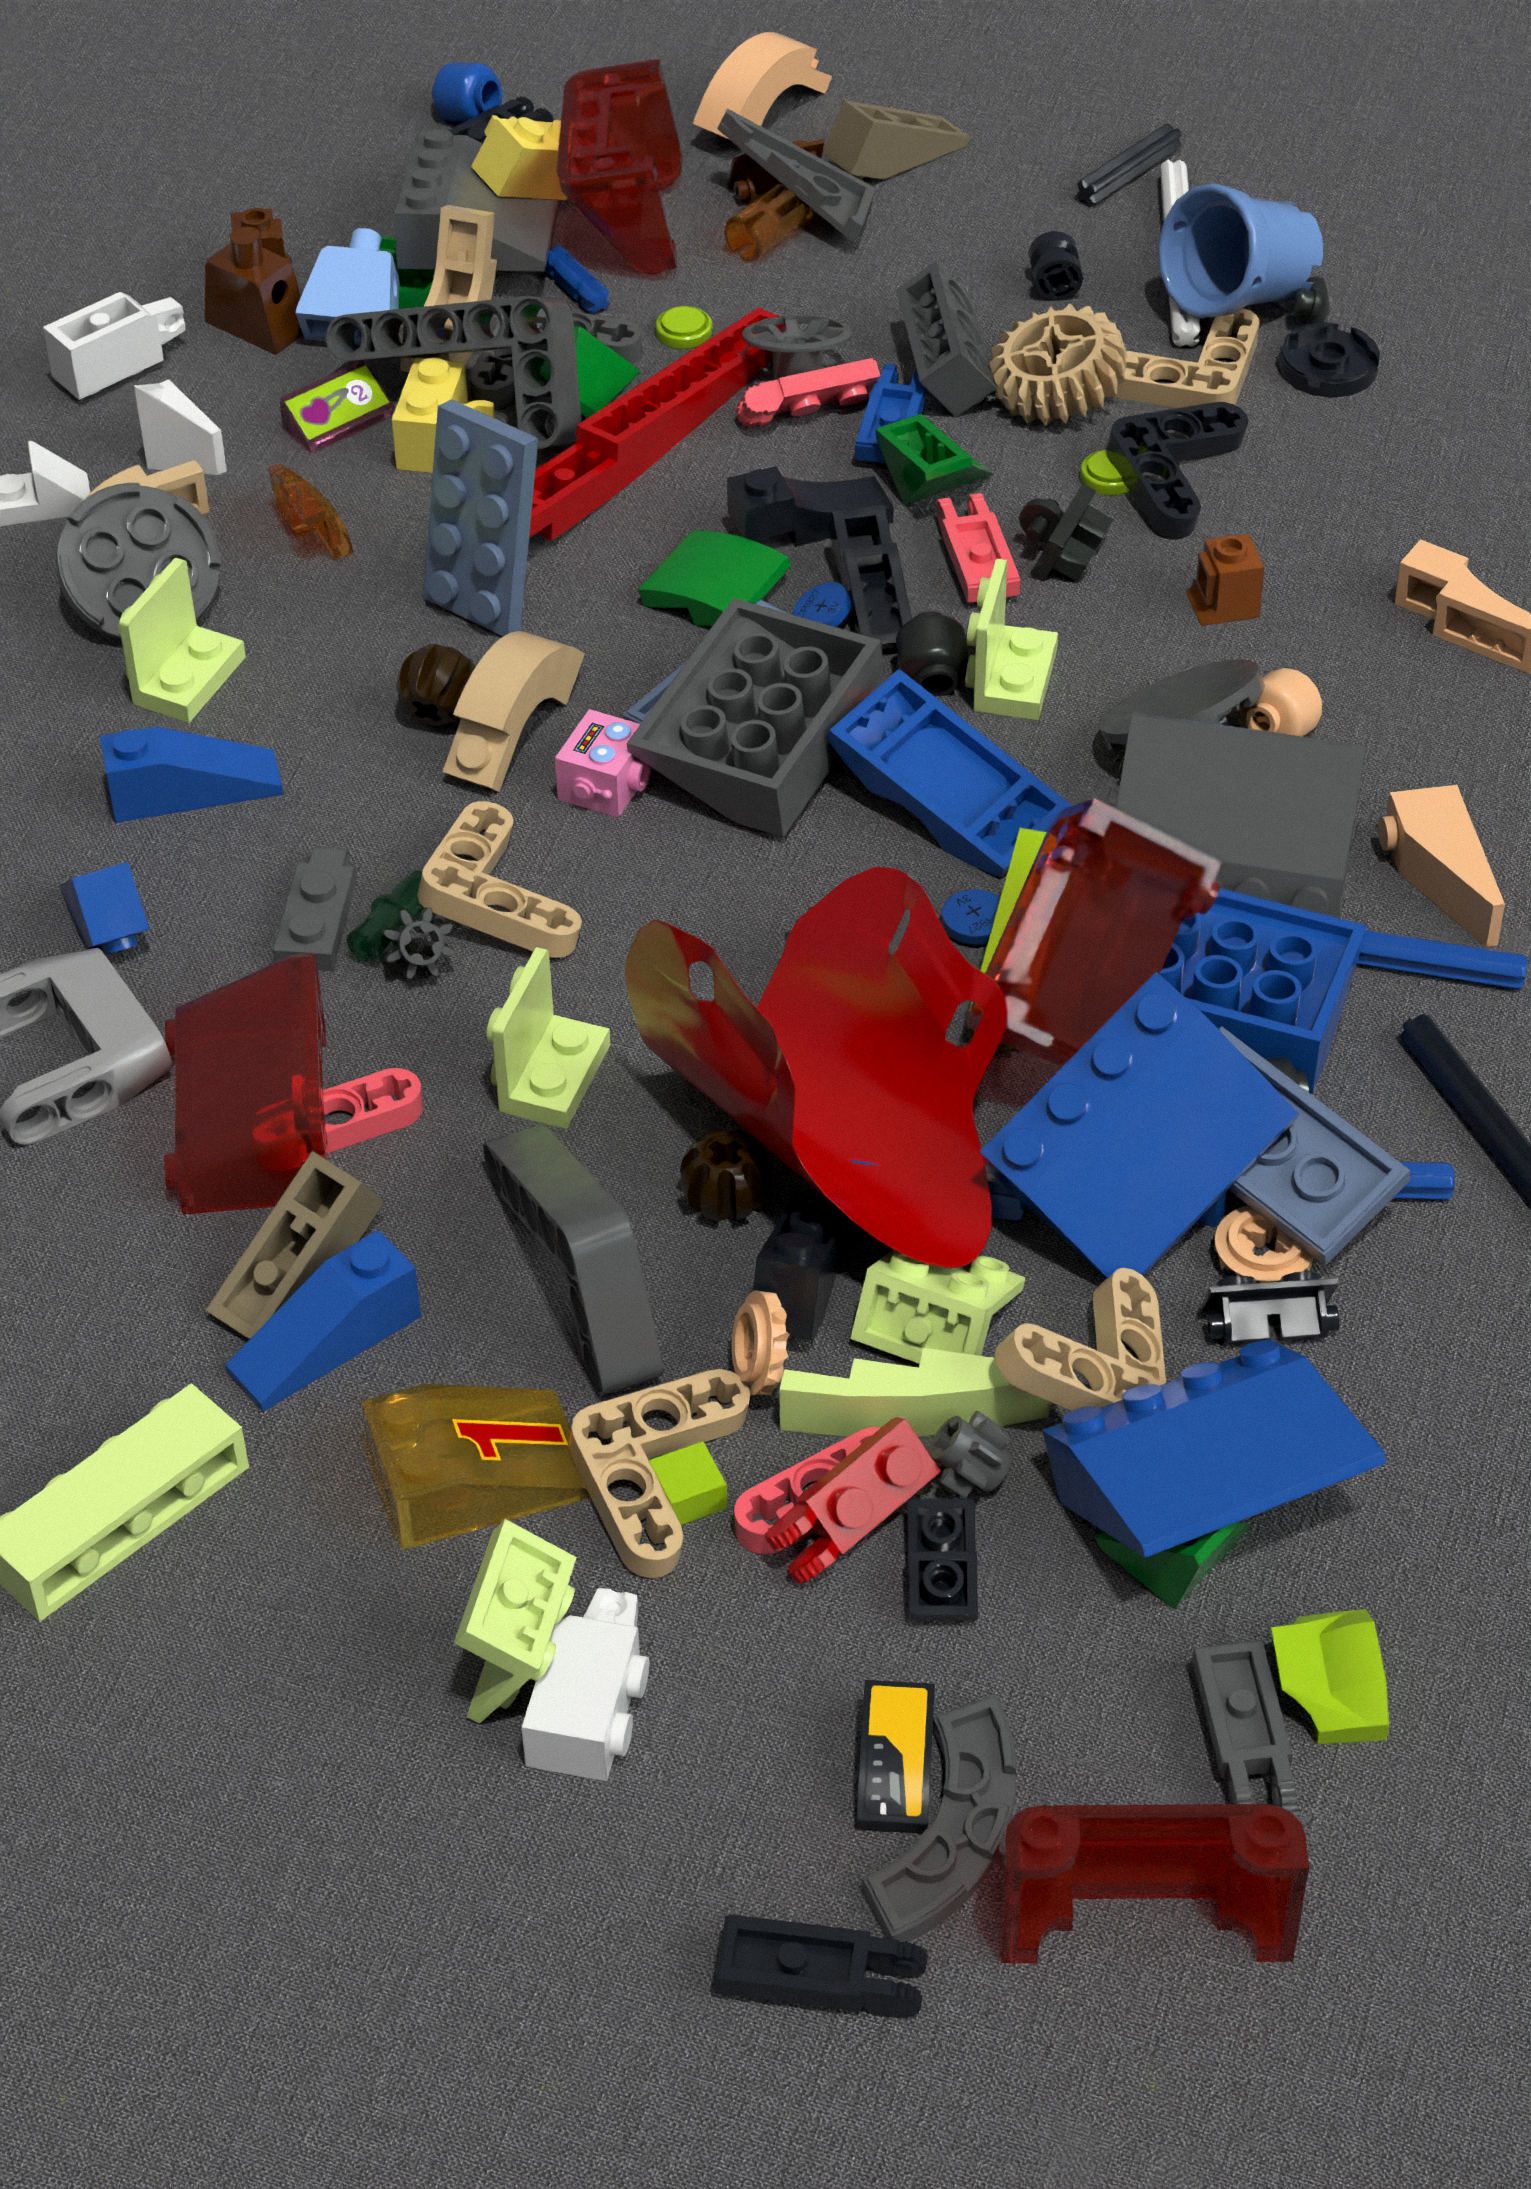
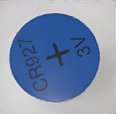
[792,582,852,627]
[942,889,1000,945]

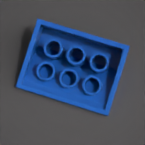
[1080,867,1368,1094]
[980,972,1299,1279]
[1042,1340,1386,1558]

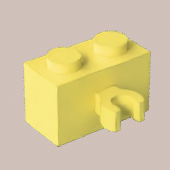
[471,115,591,200]
[392,357,495,473]

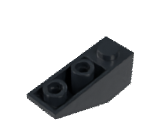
[753,1189,852,1340]

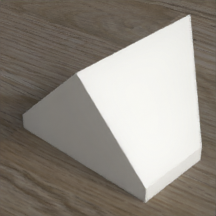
[134,379,227,475]

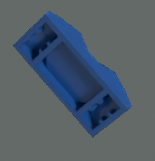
[827,669,1072,877]

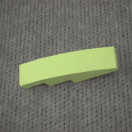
[779,1348,1051,1437]

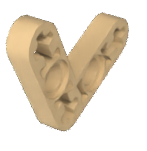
[1112,308,1259,408]
[417,801,582,958]
[995,1267,1166,1411]
[568,1369,751,1578]

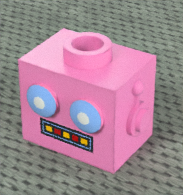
[555,709,652,818]

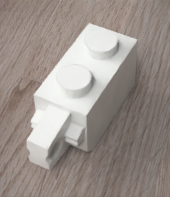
[43,292,185,400]
[522,1588,649,1781]

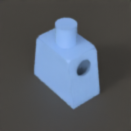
[296,228,399,345]

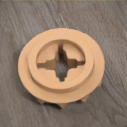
[1214,1205,1314,1283]
[731,1290,790,1395]

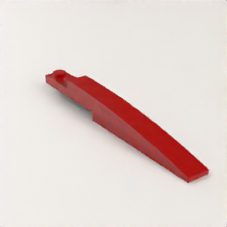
[529,307,799,541]

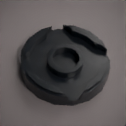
[1278,322,1380,398]

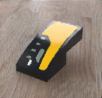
[856,1680,935,1832]

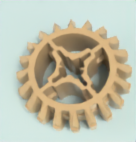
[989,303,1127,426]

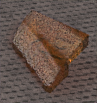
[268,463,354,560]

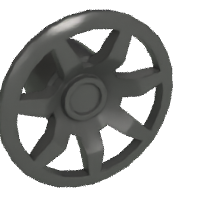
[742,315,853,380]

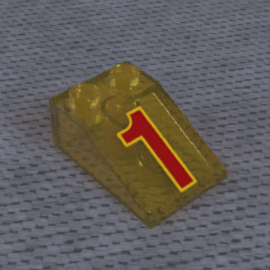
[361,1384,591,1550]

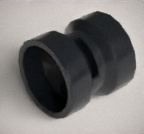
[1028,231,1083,301]

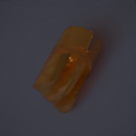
[724,182,813,261]

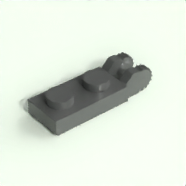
[1192,1640,1298,1825]

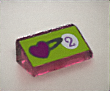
[280,361,395,453]

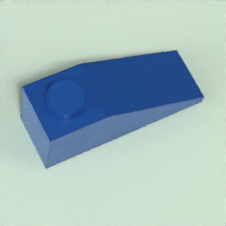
[99,726,283,823]
[225,1230,421,1412]

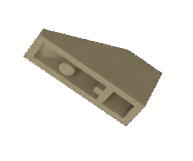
[822,100,971,181]
[206,1151,384,1339]

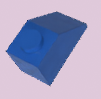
[60,862,149,955]

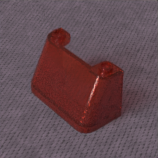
[556,59,683,274]
[967,798,1222,1066]
[164,953,328,1215]
[996,1804,1309,1964]

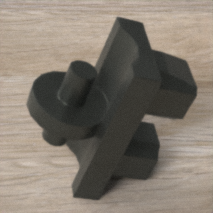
[1019,483,1114,582]

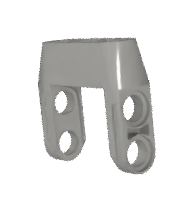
[0,948,172,1145]

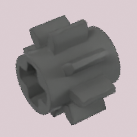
[381,907,455,979]
[929,1411,1012,1498]

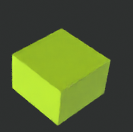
[648,1441,728,1525]

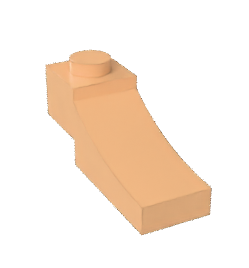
[1395,539,1531,674]

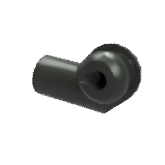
[1291,277,1329,324]

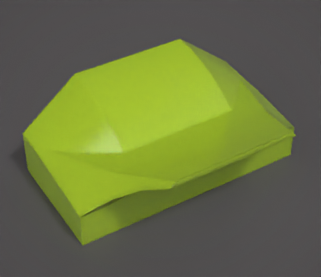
[1270,1609,1389,1744]

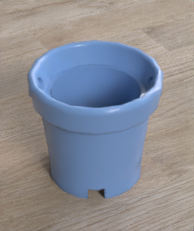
[1158,183,1323,318]

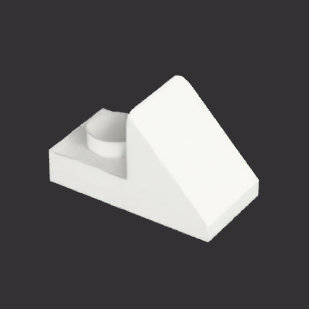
[0,441,90,527]

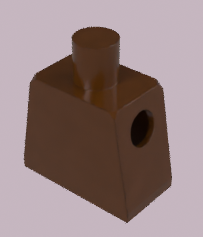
[205,227,303,355]

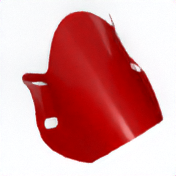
[625,867,1008,1268]

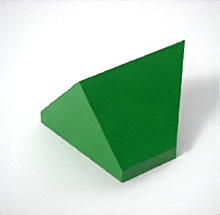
[540,326,641,418]
[875,414,994,505]
[1095,1521,1253,1609]

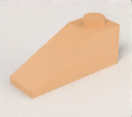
[1378,785,1505,947]

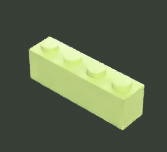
[0,1383,249,1622]

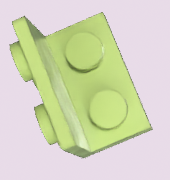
[118,558,246,723]
[965,559,1058,720]
[487,947,610,1129]
[850,1250,1025,1364]
[454,1519,577,1724]

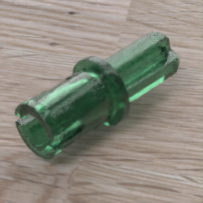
[346,870,423,962]

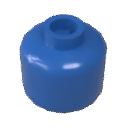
[432,62,503,124]

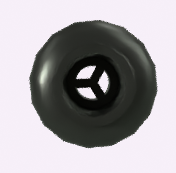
[896,611,969,696]

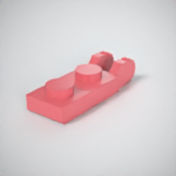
[735,358,881,428]
[936,493,1020,603]

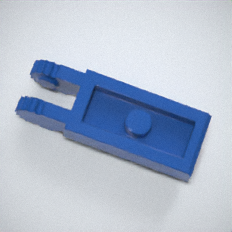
[855,364,927,465]

